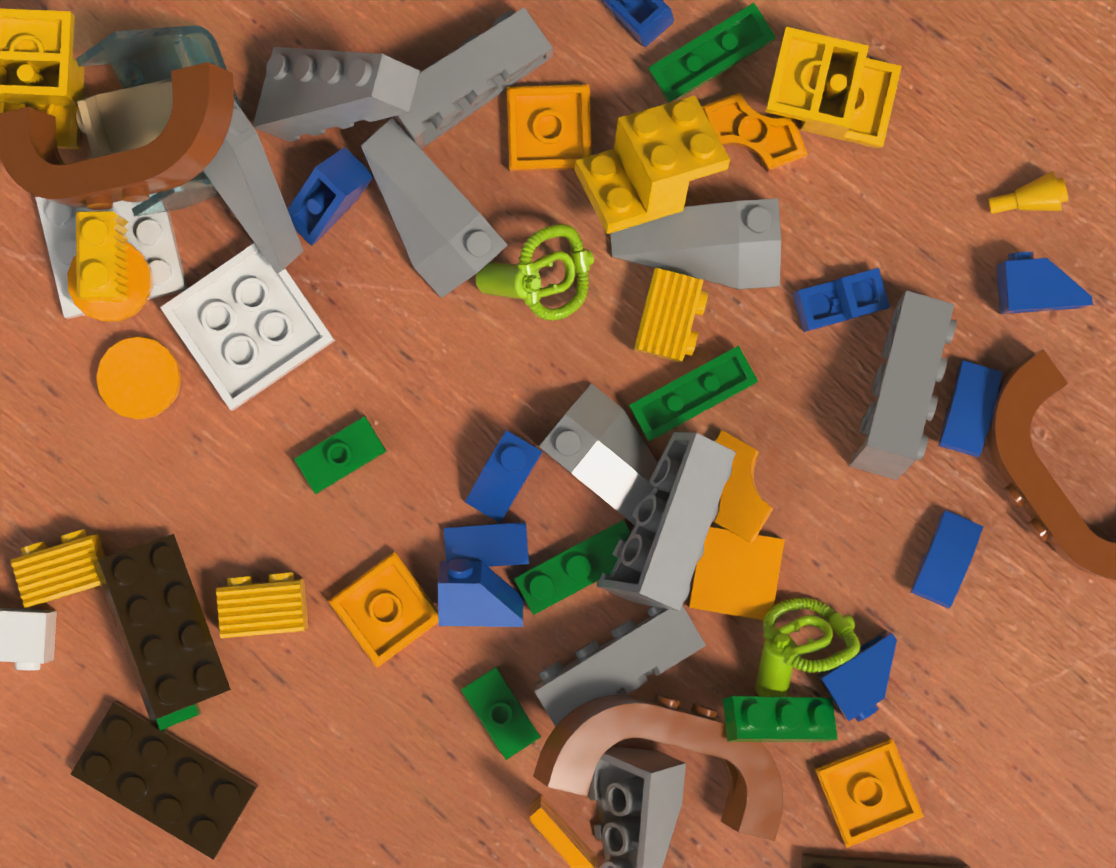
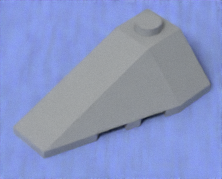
[203,100,303,273]
[360,117,508,298]
[610,198,781,290]
[539,383,658,525]
[589,747,686,868]

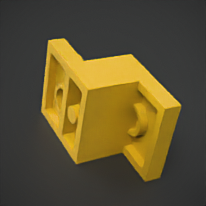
[0,8,85,149]
[765,27,902,149]
[574,95,730,234]

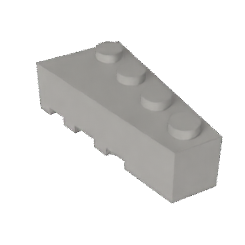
[395,8,553,150]
[253,47,420,142]
[849,290,957,480]
[596,432,736,611]
[534,605,706,727]

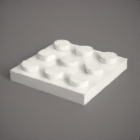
[35,191,188,319]
[160,243,335,411]

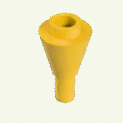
[988,171,1068,214]

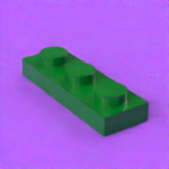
[648,3,776,103]
[629,345,759,442]
[514,520,631,615]
[723,696,838,742]

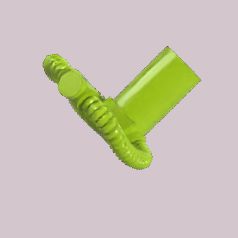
[476,224,594,321]
[755,597,860,697]

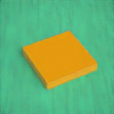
[507,84,592,171]
[688,527,785,620]
[328,551,438,668]
[814,737,924,848]
[529,794,598,868]

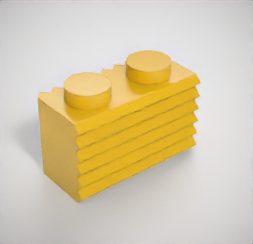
[76,211,129,302]
[633,268,709,363]
[11,529,105,608]
[216,572,308,638]

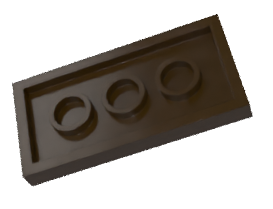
[93,534,231,721]
[71,701,258,860]

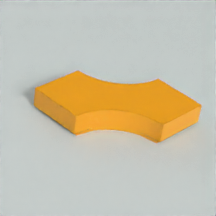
[702,92,808,171]
[714,430,773,544]

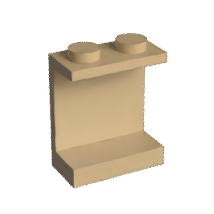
[76,78,173,159]

